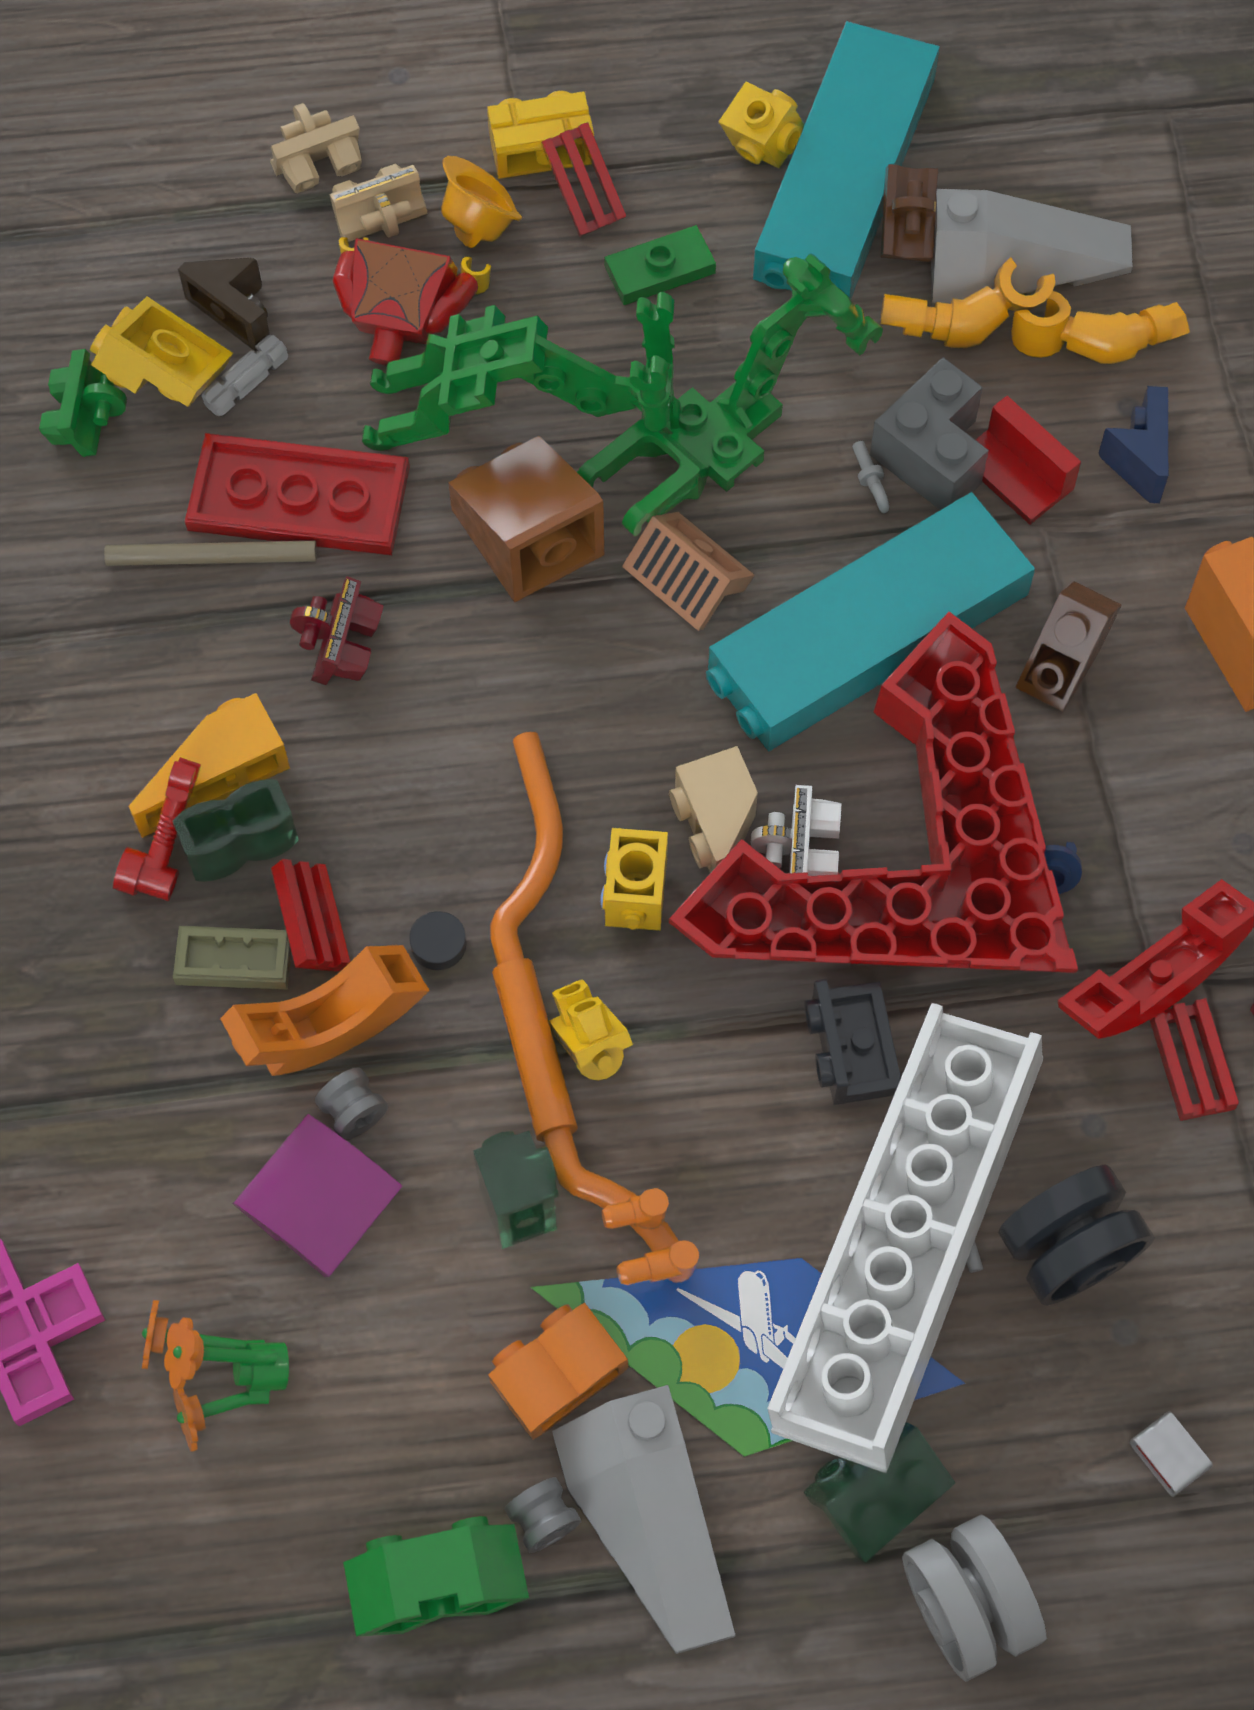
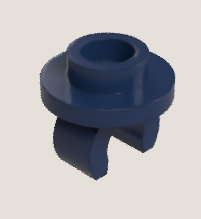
[1044,839,1082,894]

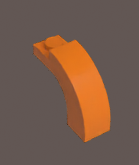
[220,945,430,1076]

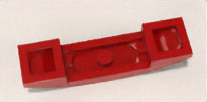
[1058,879,1254,1039]

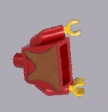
[333,237,491,366]

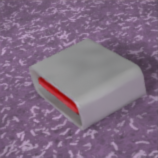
[1129,1411,1213,1497]

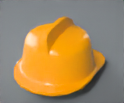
[441,156,522,248]

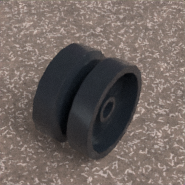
[998,1164,1155,1306]

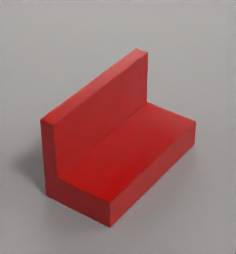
[975,395,1081,525]

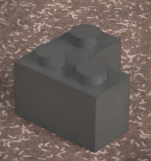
[870,357,989,510]

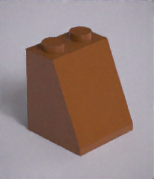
[448,436,605,603]

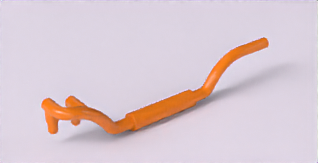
[490,732,699,1285]

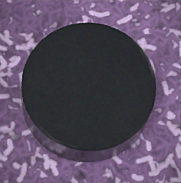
[409,911,467,970]

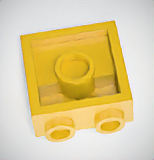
[90,296,233,407]

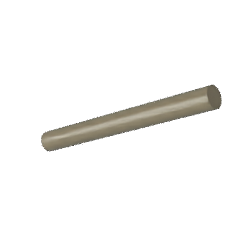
[104,541,317,566]

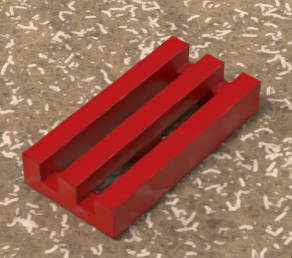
[541,122,626,237]
[271,859,350,972]
[1150,998,1239,1121]

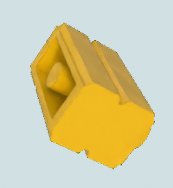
[487,91,594,179]

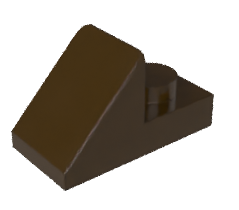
[178,258,270,352]

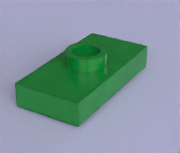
[604,225,716,306]

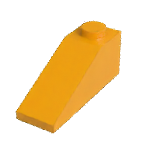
[128,693,290,838]

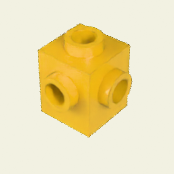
[719,82,804,168]

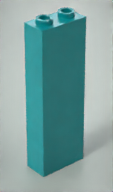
[753,21,940,299]
[706,492,1035,752]

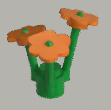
[142,1300,289,1452]

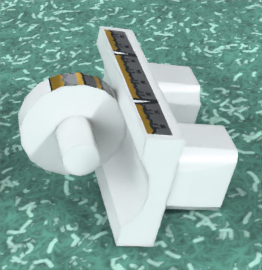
[751,785,841,876]

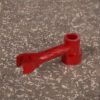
[113,757,201,901]

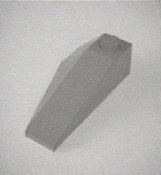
[931,189,1133,307]
[552,1385,735,1654]

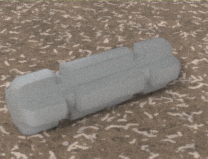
[202,335,288,416]

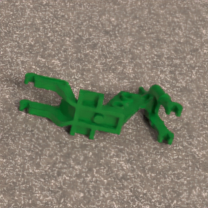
[577,253,883,537]
[362,292,681,451]

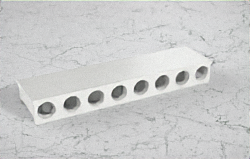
[767,1003,1043,1473]

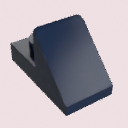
[1099,386,1169,504]

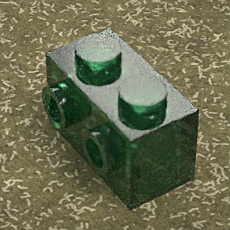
[473,1131,559,1249]

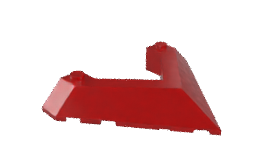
[669,611,1078,973]

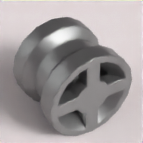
[315,1068,388,1140]
[504,1477,581,1553]

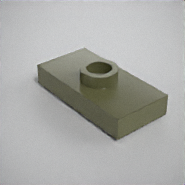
[173,926,291,990]

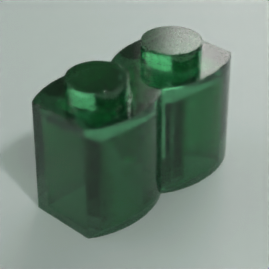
[172,779,299,882]

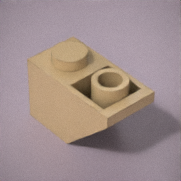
[669,746,758,873]

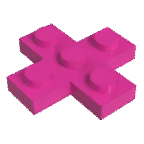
[0,1239,105,1427]

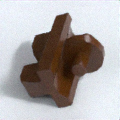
[880,164,938,262]

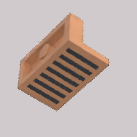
[622,512,754,631]

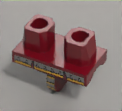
[290,576,384,685]

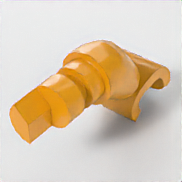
[881,257,1056,348]
[1011,291,1190,364]

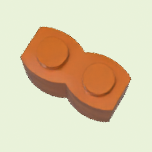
[488,1303,629,1440]

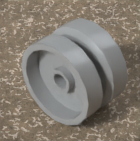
[902,1514,1047,1682]

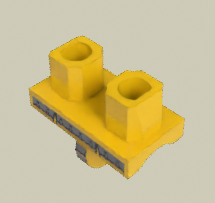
[549,980,633,1081]

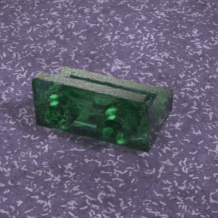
[804,1422,956,1562]

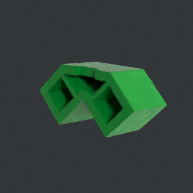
[343,1516,529,1637]

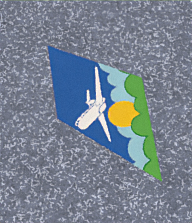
[530,1258,966,1457]

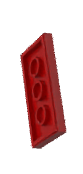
[185,433,410,556]

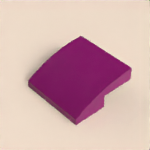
[232,1114,402,1277]

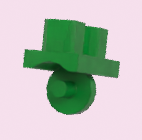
[39,349,127,457]

